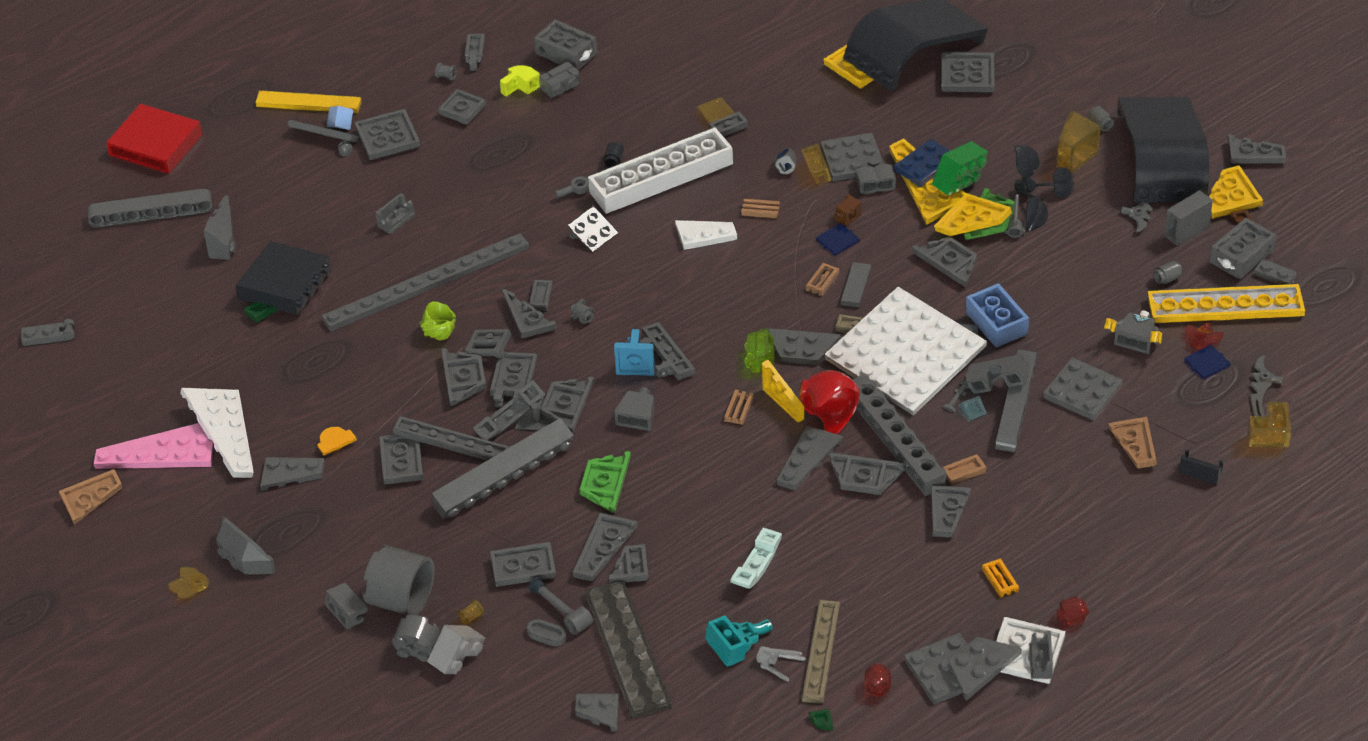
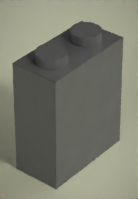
[1164,190,1213,246]

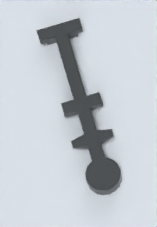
[942,373,970,413]

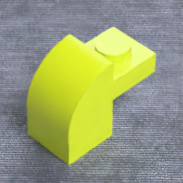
[500,65,540,97]

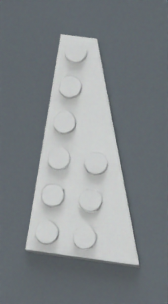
[180,388,254,478]

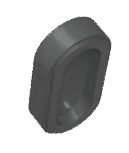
[527,619,566,646]

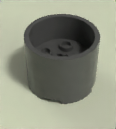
[363,544,435,615]

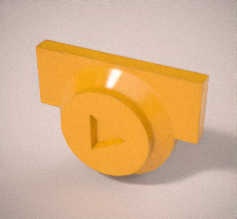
[317,427,357,455]

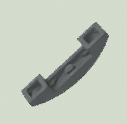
[473,380,545,441]

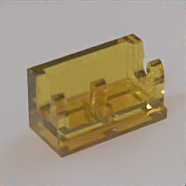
[801,144,831,184]

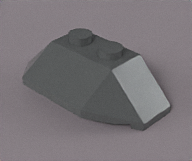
[217,516,276,574]

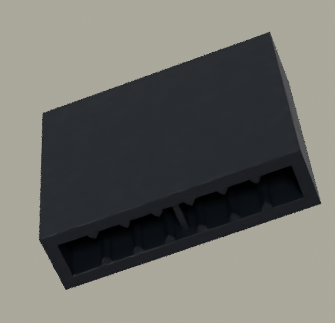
[236,241,332,315]

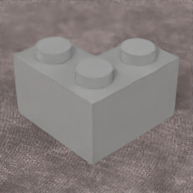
[427,625,485,674]

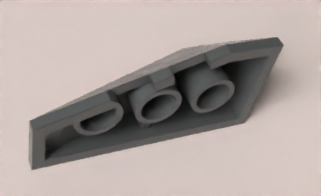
[204,195,237,260]

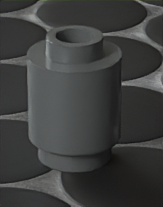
[1088,106,1114,131]
[1153,260,1183,285]

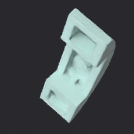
[730,528,782,589]

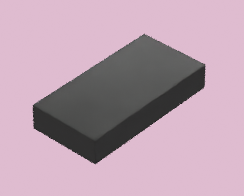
[529,280,553,311]

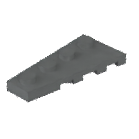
[777,426,843,490]

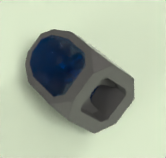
[774,147,797,174]

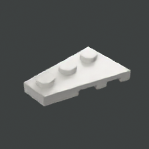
[675,220,737,250]

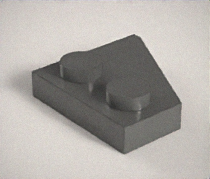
[575,694,619,731]

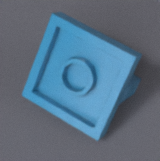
[614,329,655,376]

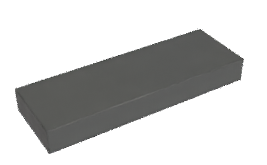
[841,262,871,308]

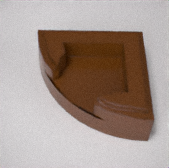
[1229,210,1252,225]

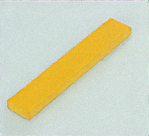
[256,91,362,113]

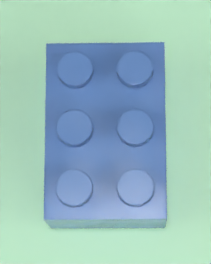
[966,283,1029,348]

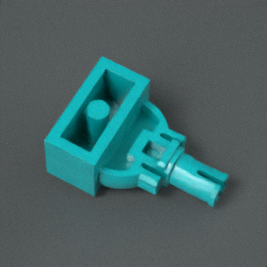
[705,615,773,667]

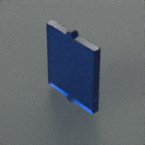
[816,223,860,256]
[1184,345,1231,379]

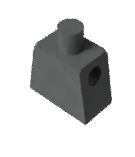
[615,387,655,431]

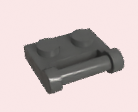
[465,329,511,358]

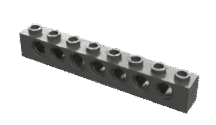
[852,374,947,496]

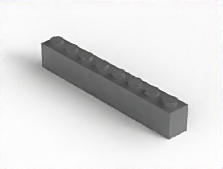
[430,418,574,520]

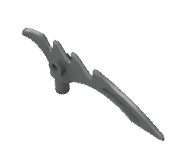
[1121,202,1153,232]
[1250,355,1283,429]

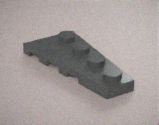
[573,513,638,582]

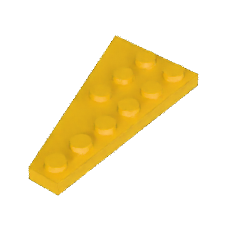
[889,139,965,225]

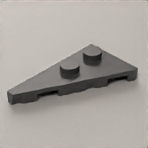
[502,289,556,338]

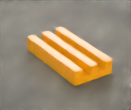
[982,558,1019,598]

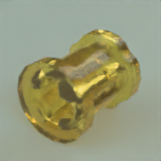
[457,599,485,626]

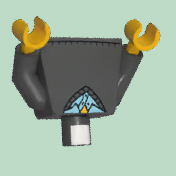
[1103,311,1162,354]

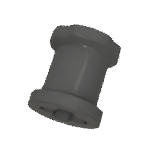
[435,63,457,81]

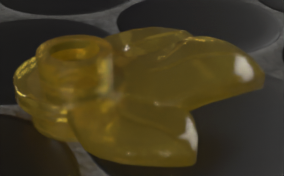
[168,567,209,599]

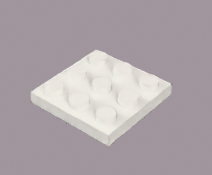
[996,617,1065,684]

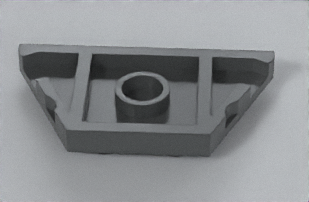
[912,237,977,287]
[767,328,840,365]
[441,348,486,406]
[541,377,594,434]
[830,452,905,495]
[949,637,1022,700]

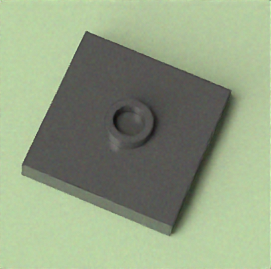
[438,89,486,125]

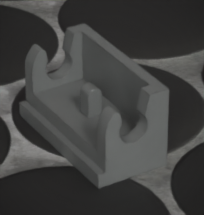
[375,193,416,235]
[325,583,367,630]
[1029,631,1053,679]

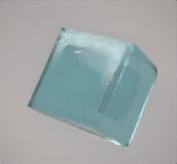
[959,396,987,421]

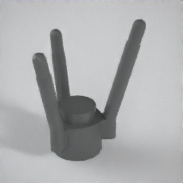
[1005,194,1026,238]

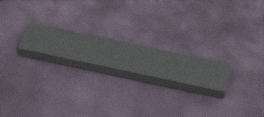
[393,416,510,460]

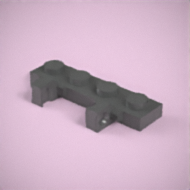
[640,322,695,380]

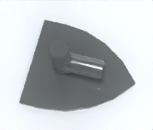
[515,398,552,431]

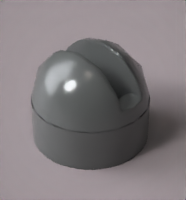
[338,141,353,156]

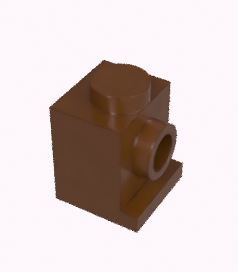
[833,194,861,227]

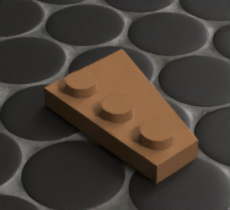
[1108,417,1157,469]
[59,469,122,525]

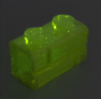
[744,328,774,373]

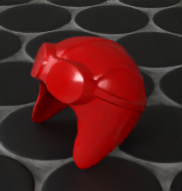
[800,370,860,435]

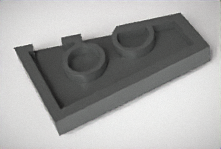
[1227,134,1286,164]
[260,457,325,492]
[931,486,971,538]

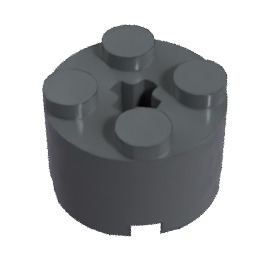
[392,615,440,661]

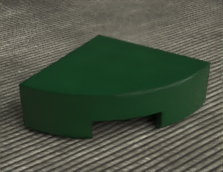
[808,709,833,731]

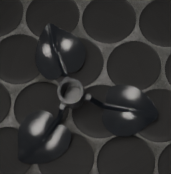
[1014,145,1075,231]

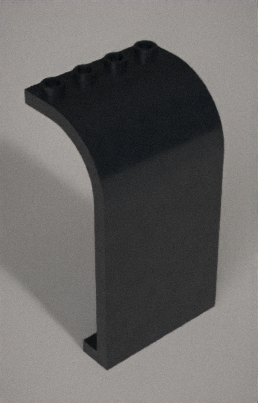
[843,0,988,91]
[1117,97,1209,202]

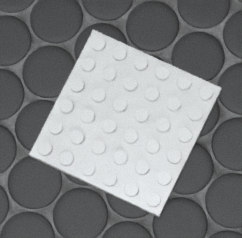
[824,287,987,416]

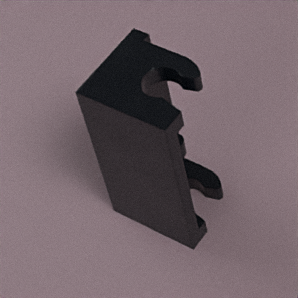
[1179,449,1224,485]

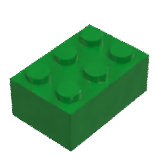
[931,141,989,196]

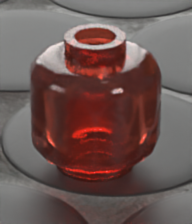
[1056,596,1089,626]
[864,664,892,697]

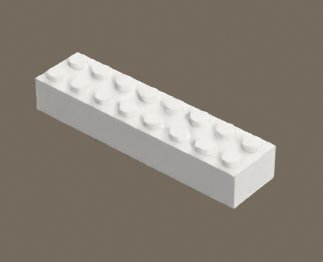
[588,128,733,214]

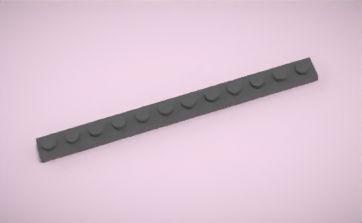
[322,233,529,332]

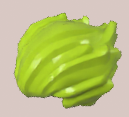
[420,301,456,341]

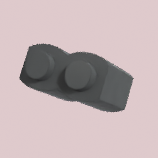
[856,164,896,194]

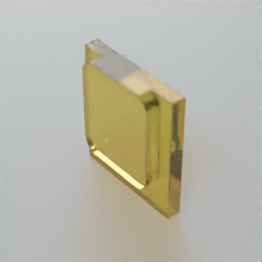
[697,97,735,123]

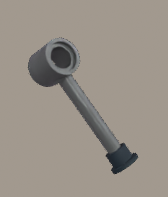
[529,577,593,635]

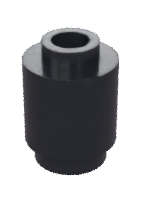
[603,142,624,168]

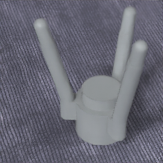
[757,646,806,682]

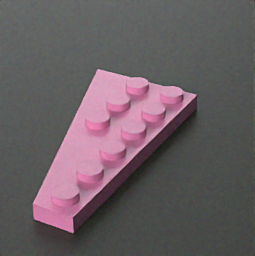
[94,423,214,469]

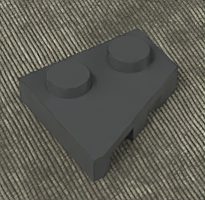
[609,544,649,584]

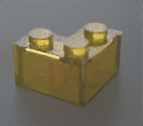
[1247,402,1291,447]

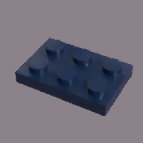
[894,139,950,187]

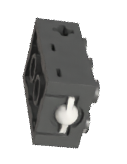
[534,20,597,70]
[1210,218,1276,280]

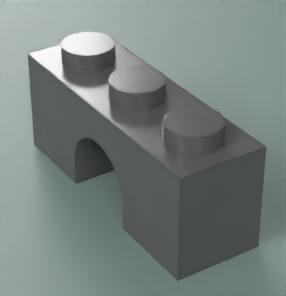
[966,354,1030,394]

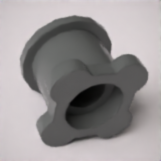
[570,299,594,324]

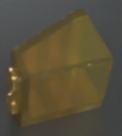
[1057,110,1101,174]

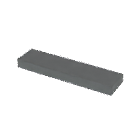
[288,119,359,143]

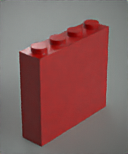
[106,104,203,174]

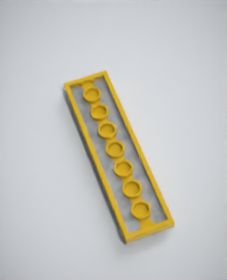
[1147,284,1305,323]

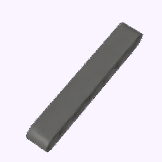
[87,189,212,227]
[995,349,1037,453]

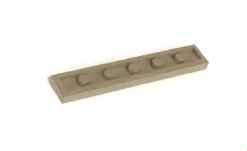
[802,600,840,704]

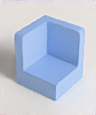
[327,106,353,130]

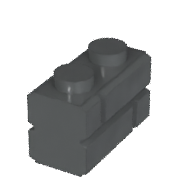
[539,62,580,98]

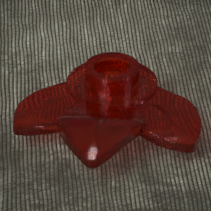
[1185,323,1224,349]

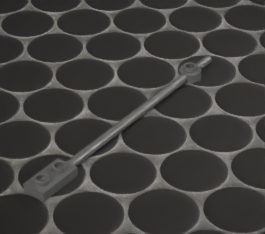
[555,112,748,198]

